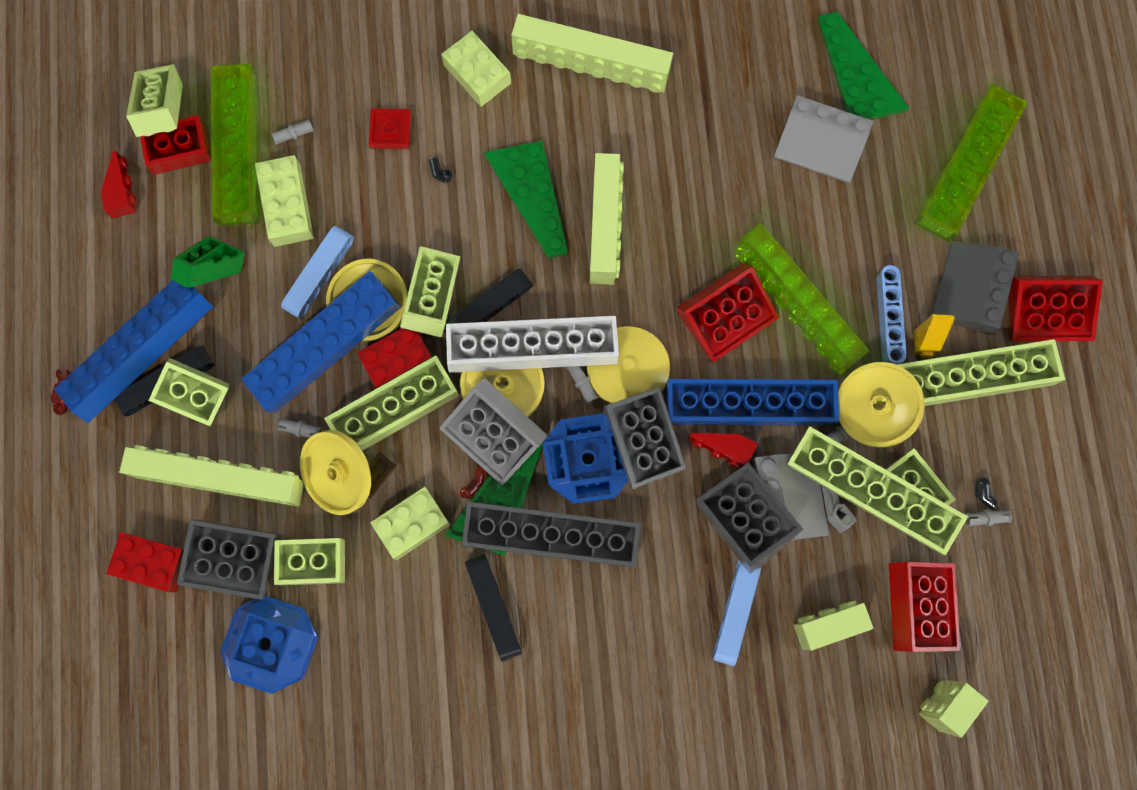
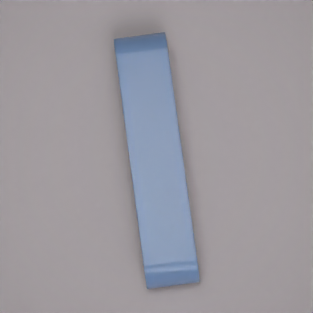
[281,226,354,319]
[876,265,906,365]
[713,560,761,667]

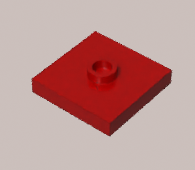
[368,109,411,149]

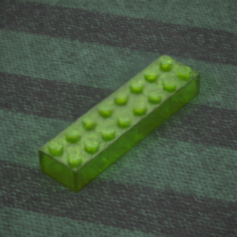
[211,63,260,226]
[914,83,1028,243]
[736,223,869,375]

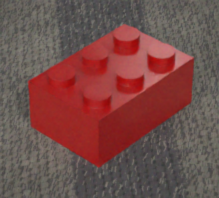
[140,115,213,175]
[357,328,432,389]
[106,532,184,593]

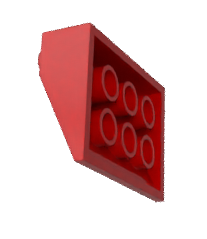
[676,264,780,363]
[1008,275,1103,341]
[889,562,961,652]

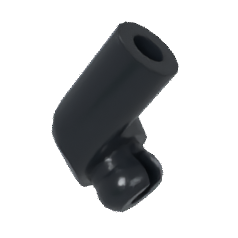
[429,158,453,183]
[975,477,998,509]

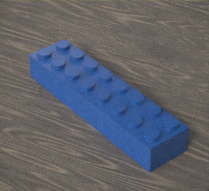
[241,271,402,413]
[54,280,213,423]
[666,379,839,426]

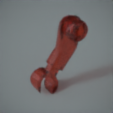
[50,369,71,415]
[460,462,485,499]

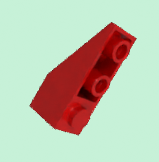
[100,150,137,219]
[688,433,758,469]

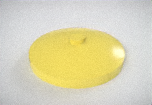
[326,259,408,342]
[587,326,670,404]
[838,362,925,448]
[460,368,545,417]
[300,430,371,515]

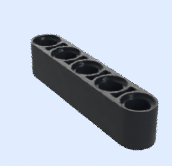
[443,268,533,334]
[114,346,214,417]
[465,554,522,662]

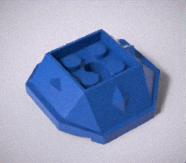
[543,413,628,504]
[220,595,319,694]

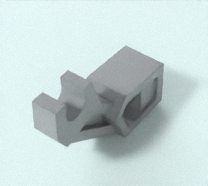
[821,486,857,533]

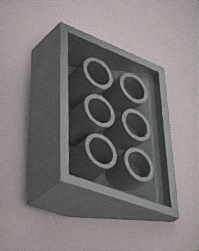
[932,241,1019,335]
[604,387,686,489]
[697,463,803,574]
[177,519,282,600]

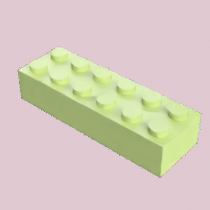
[590,153,624,285]
[324,356,459,451]

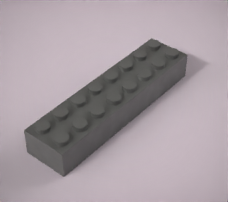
[461,502,640,567]

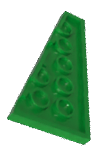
[817,12,909,120]
[484,141,568,259]
[444,442,543,556]

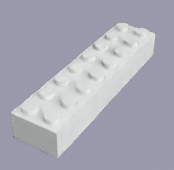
[446,316,619,373]

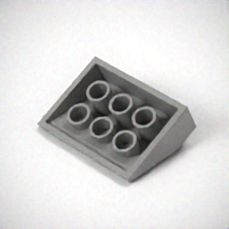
[774,95,873,183]
[439,378,548,485]
[751,453,829,541]

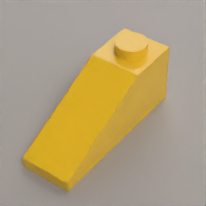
[913,314,954,358]

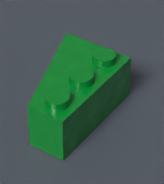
[171,236,245,288]

